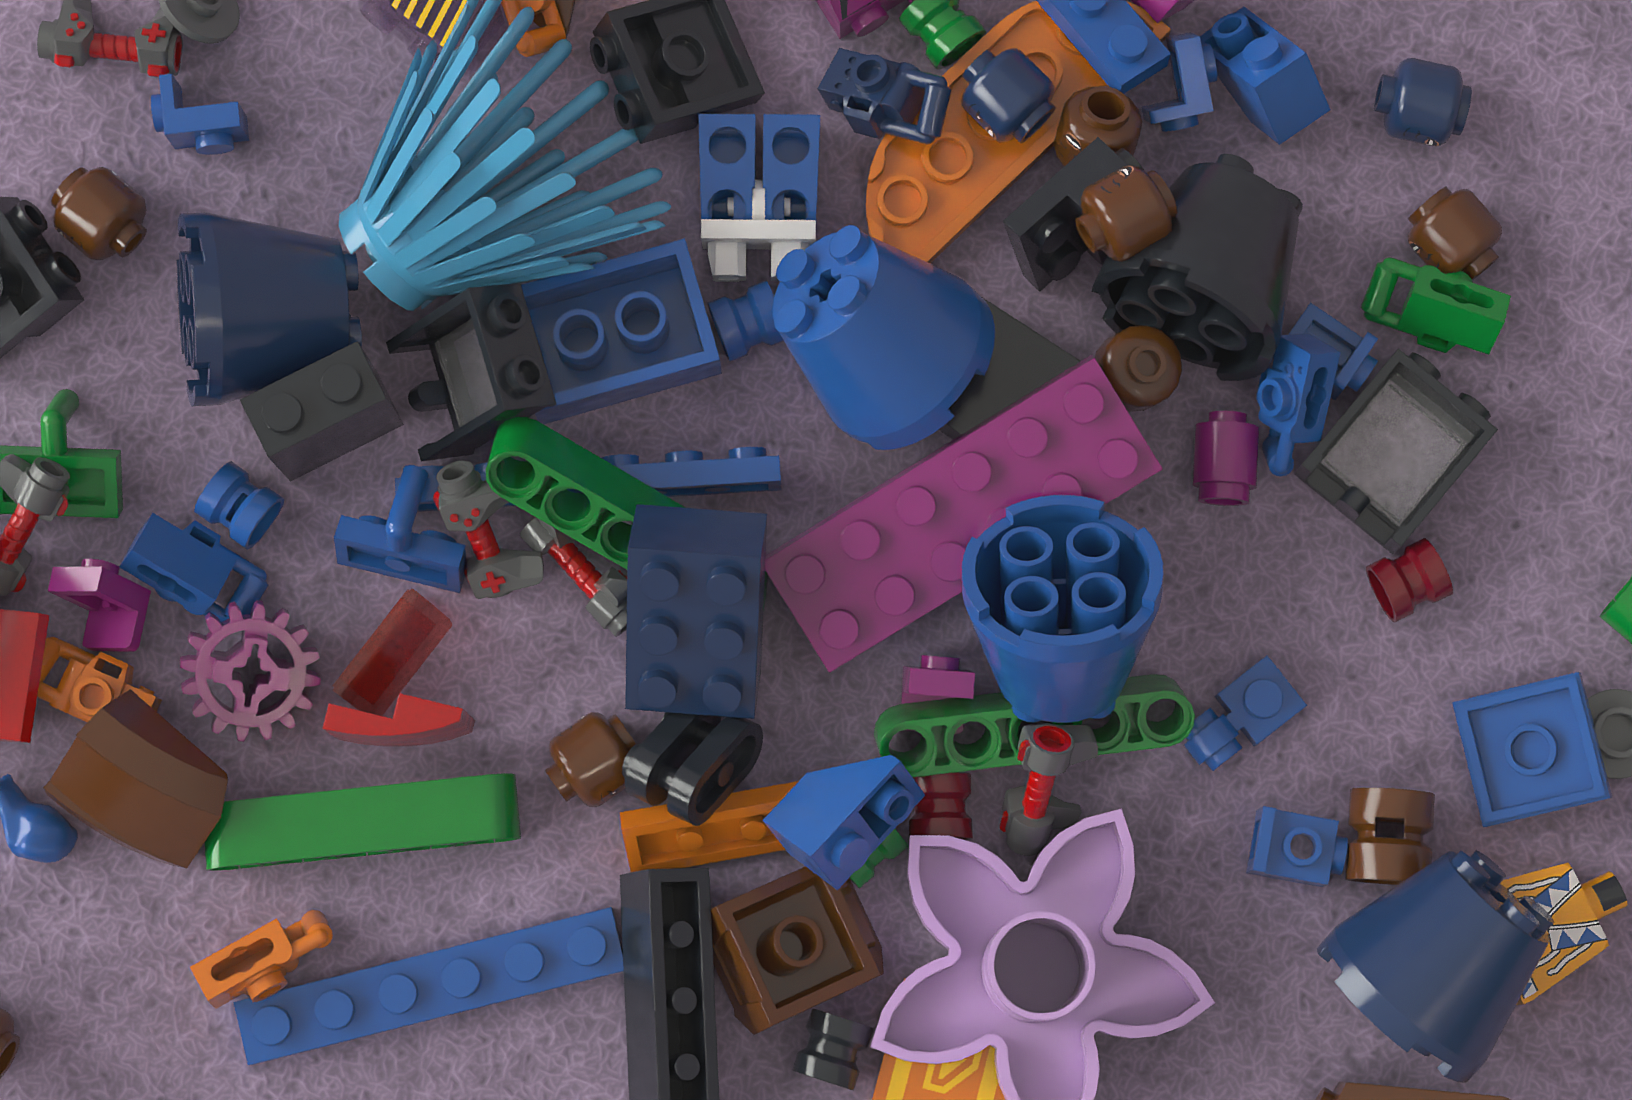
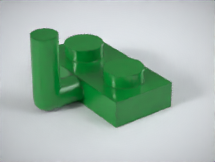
[0,389,123,518]

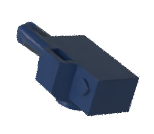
[817,48,951,144]

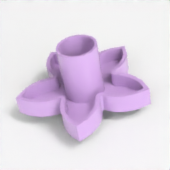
[870,808,1215,1100]

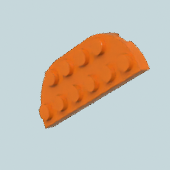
[866,1,1171,263]

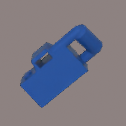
[1256,333,1341,477]
[119,513,268,622]

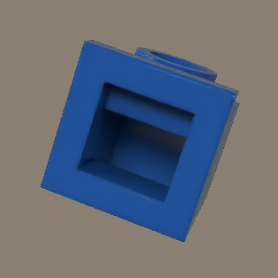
[1246,806,1348,887]

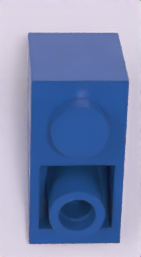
[1200,6,1331,145]
[762,755,925,890]

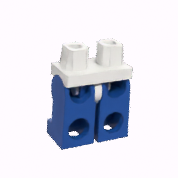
[698,114,821,282]

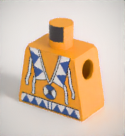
[1501,863,1628,1005]

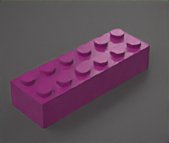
[765,354,1163,673]

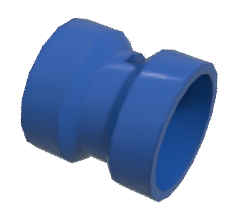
[707,280,784,362]
[194,461,284,550]

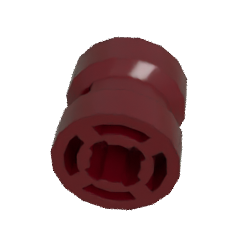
[1366,538,1453,623]
[909,772,973,840]

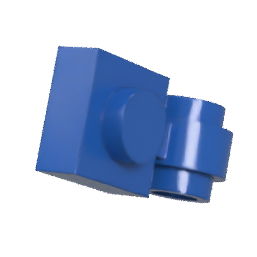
[1184,655,1307,771]

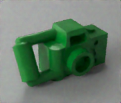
[1361,257,1511,355]

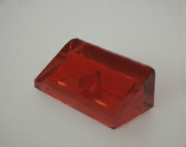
[332,588,452,716]

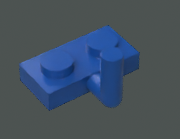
[334,465,467,593]

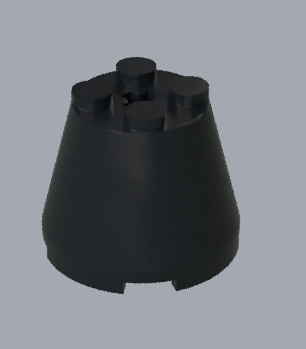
[1092,154,1303,381]

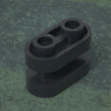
[622,712,763,826]

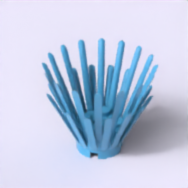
[338,0,671,311]

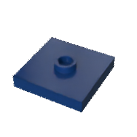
[1452,672,1612,827]

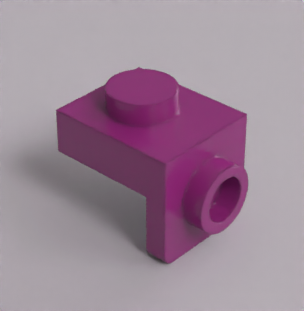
[48,559,151,652]
[901,655,975,734]

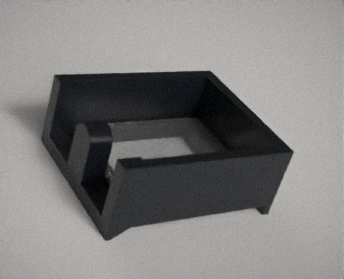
[386,283,556,462]
[1294,349,1498,555]

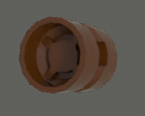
[1345,788,1435,885]

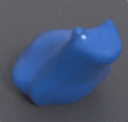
[0,774,78,863]

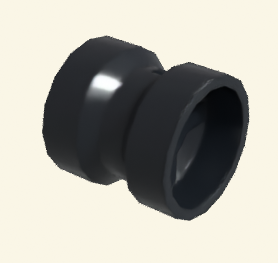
[792,1008,874,1091]

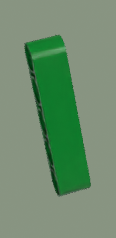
[486,417,769,611]
[874,674,1195,777]
[204,773,521,871]

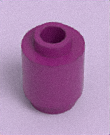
[1192,411,1259,506]

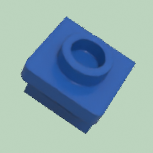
[1141,32,1218,132]
[151,74,249,155]
[1272,302,1378,400]

